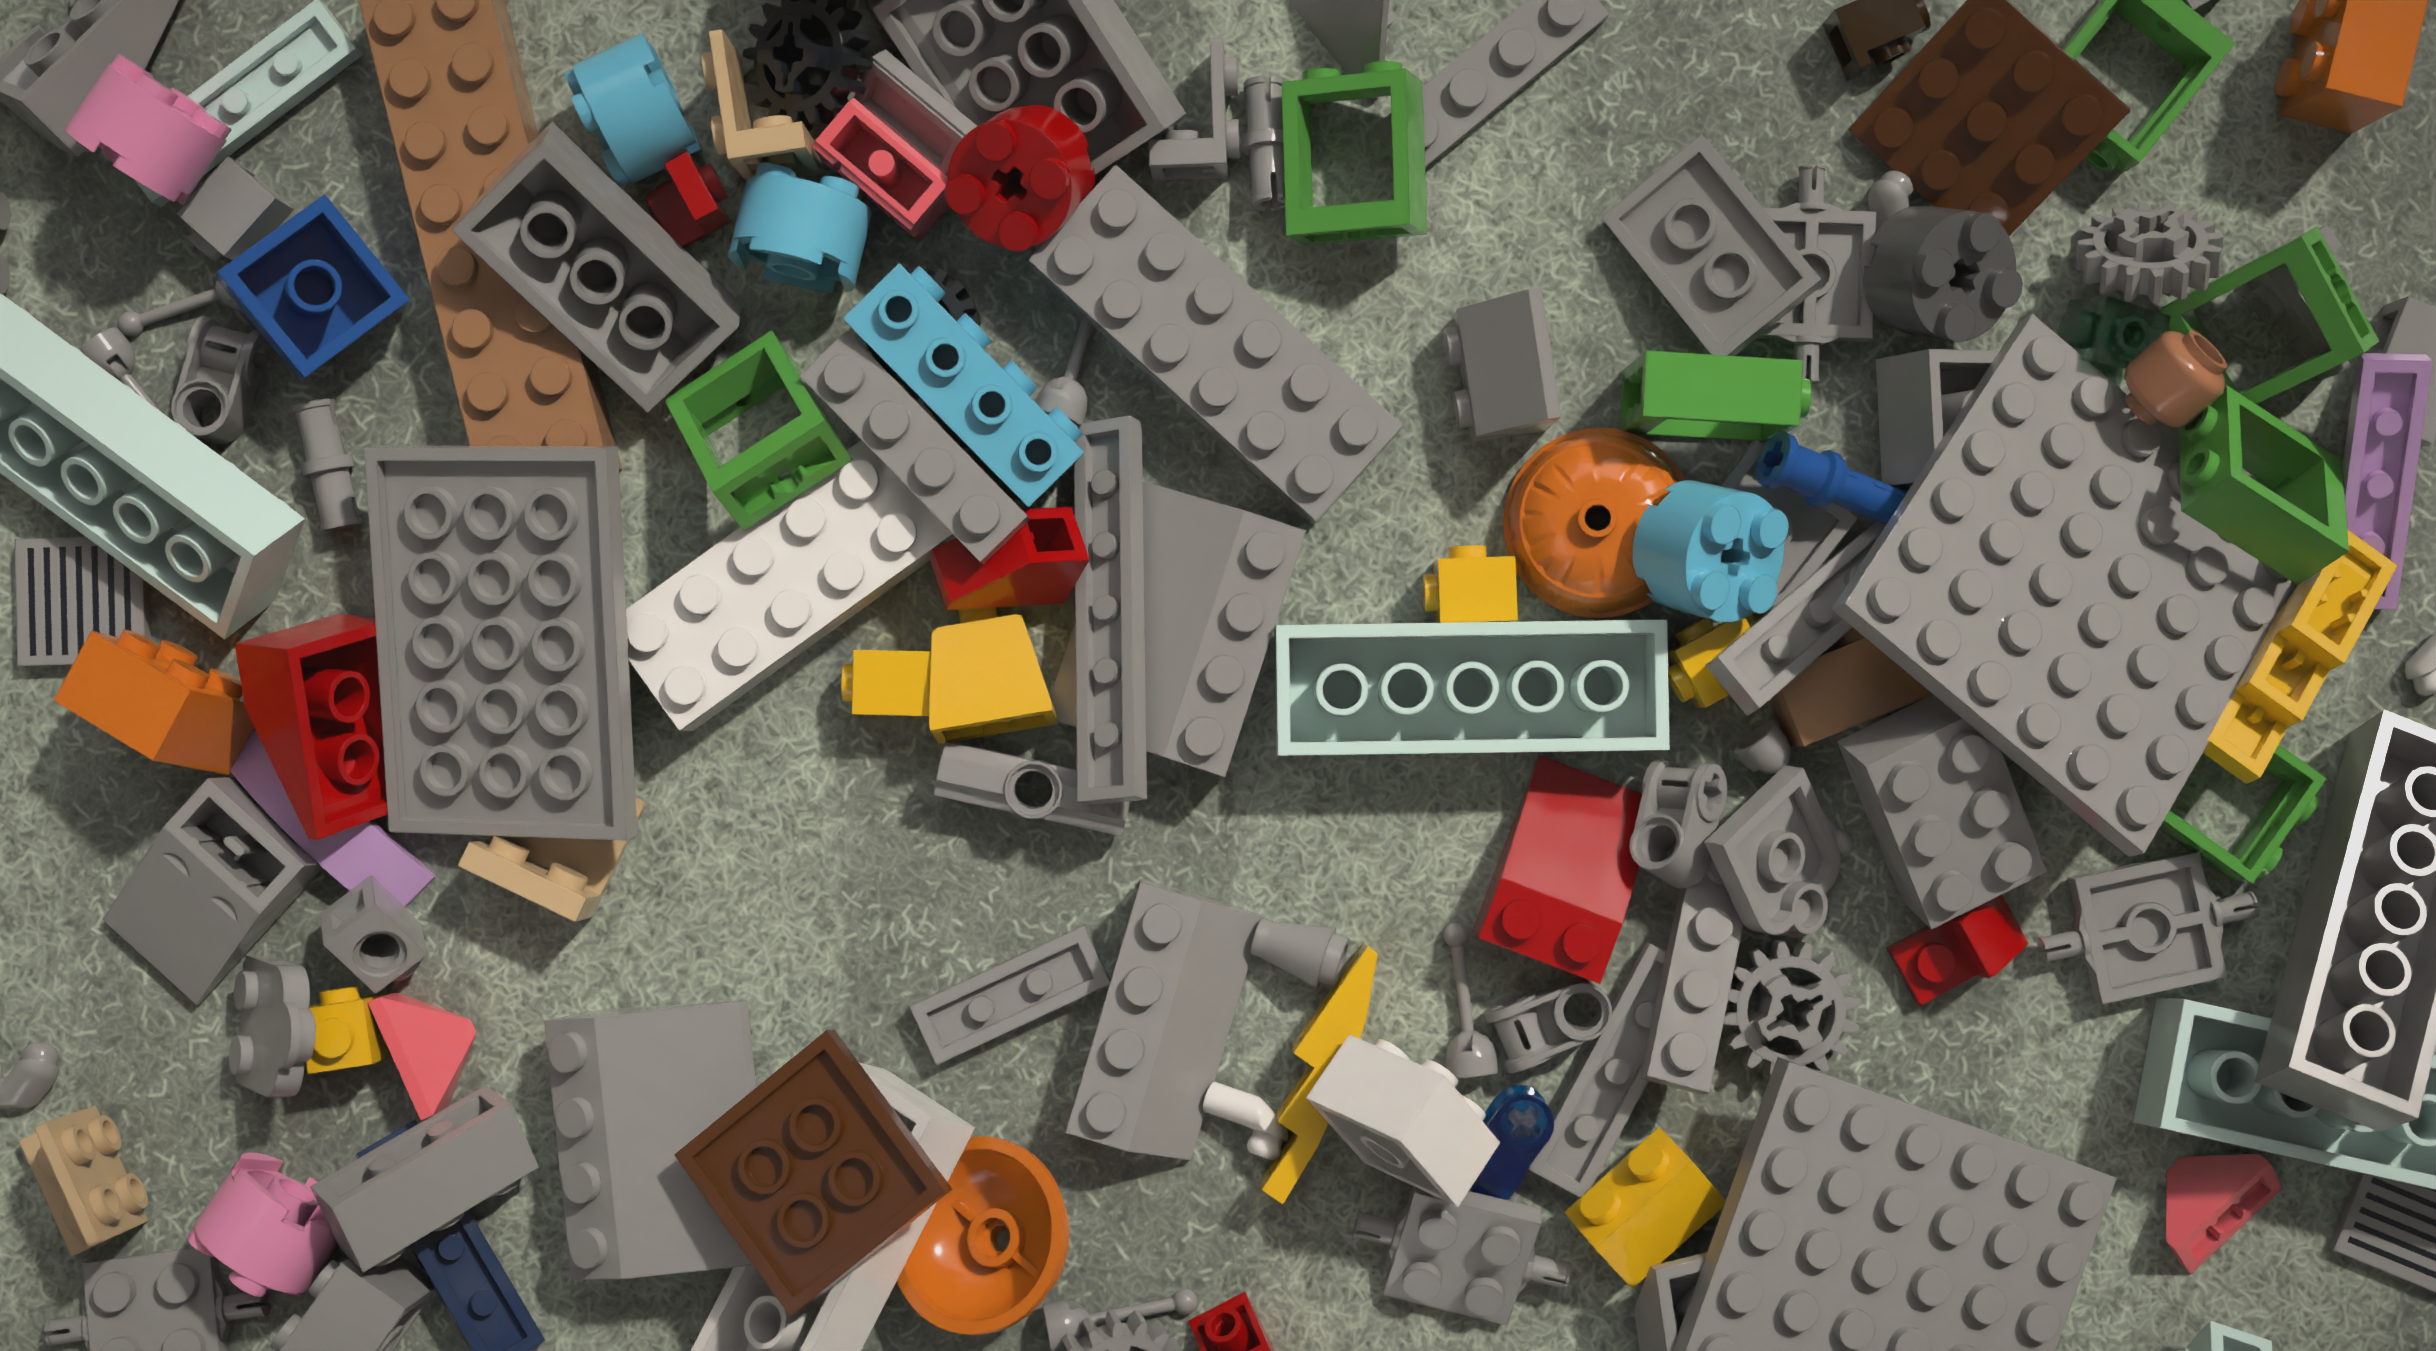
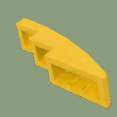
[2203,530,2397,784]
[1260,942,1378,1204]

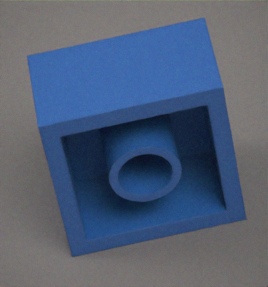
[215,194,410,382]

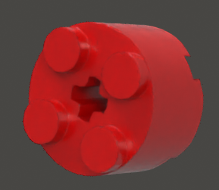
[945,105,1095,251]

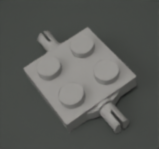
[1758,164,1876,384]
[2037,851,2260,1004]
[1352,1186,1572,1325]
[44,1247,270,1351]

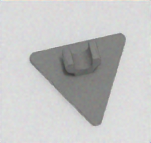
[1289,0,1397,99]

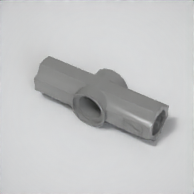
[933,741,1130,837]

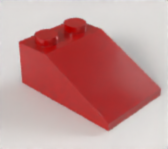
[235,614,388,840]
[1471,755,1642,984]

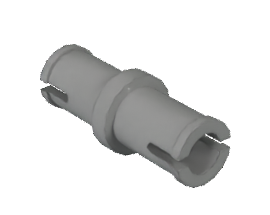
[1242,76,1285,211]
[292,399,363,532]

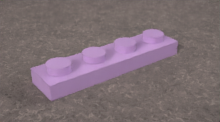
[2342,353,2433,610]

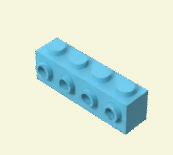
[843,263,1084,507]

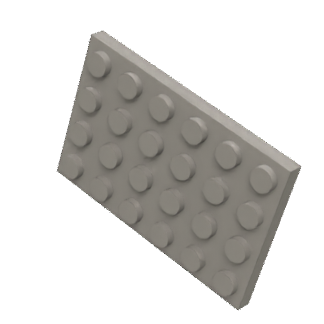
[364,446,637,841]

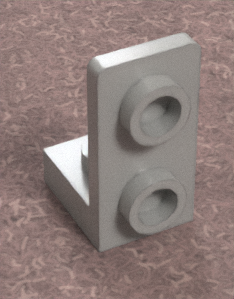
[1149,38,1240,180]
[2247,225,2350,381]

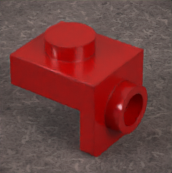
[645,152,731,248]

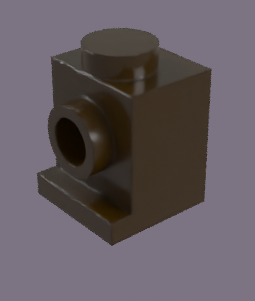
[1822,0,1931,81]

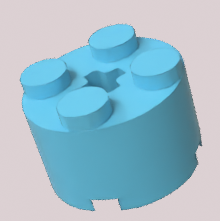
[564,32,703,187]
[728,162,872,293]
[1633,480,1789,622]

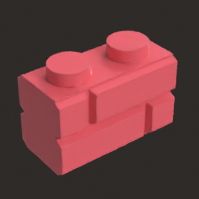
[812,98,949,242]

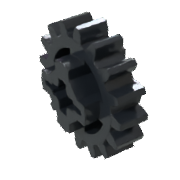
[742,0,873,131]

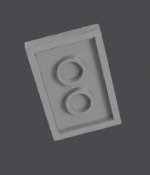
[1601,134,1825,356]

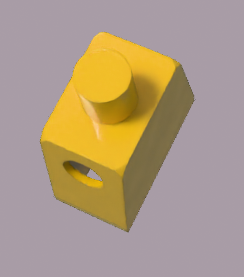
[929,607,1058,744]

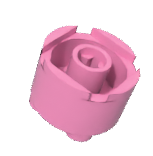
[64,53,232,205]
[187,1153,338,1297]

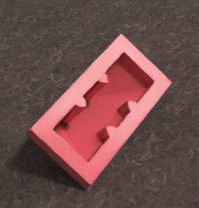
[368,992,476,1120]
[2166,1154,2283,1275]

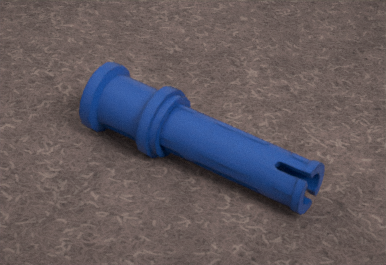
[1756,431,1907,524]

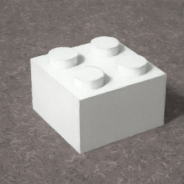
[1306,1034,1500,1207]

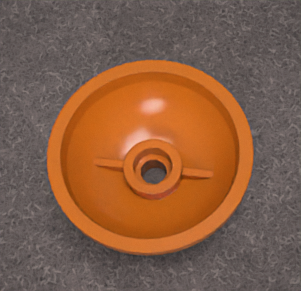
[1503,428,1685,619]
[897,1136,1069,1335]

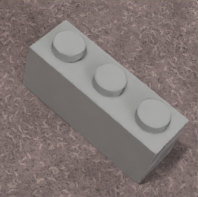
[310,1085,539,1273]

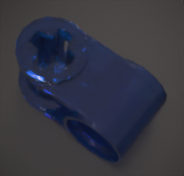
[1469,1084,1554,1200]

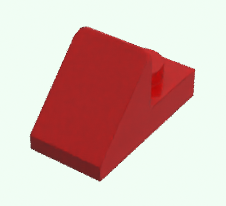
[1886,895,2029,1005]

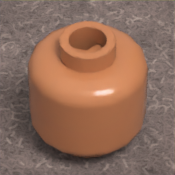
[2124,330,2227,427]

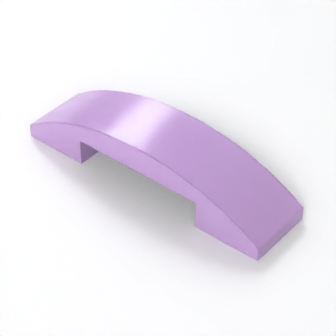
[230,727,436,907]

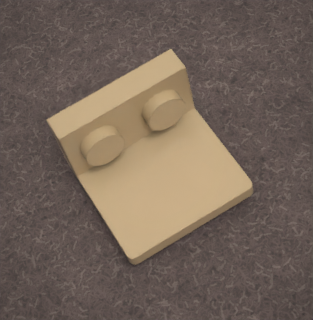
[702,29,823,181]
[458,796,646,922]
[18,1105,148,1257]

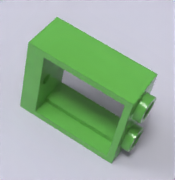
[2062,0,2235,175]
[1281,61,1427,245]
[2159,226,2379,404]
[664,330,853,531]
[1619,350,1811,442]
[2179,385,2349,585]
[2159,745,2327,884]

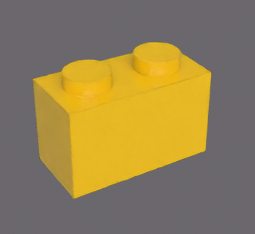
[1564,1126,1726,1289]

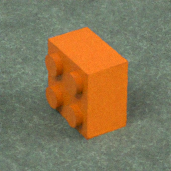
[2275,0,2428,134]
[53,629,254,775]

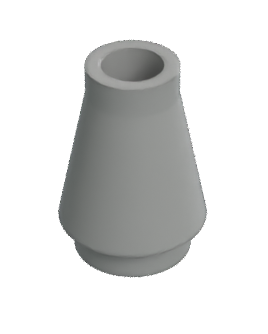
[1251,918,1350,989]

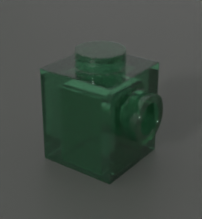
[2058,295,2171,381]

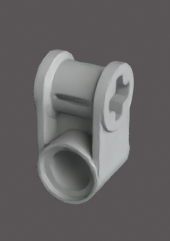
[171,316,271,445]
[1630,759,1727,889]
[1482,977,1612,1074]

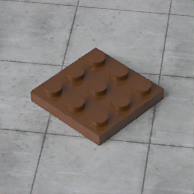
[1848,0,2130,236]
[674,1030,952,1317]

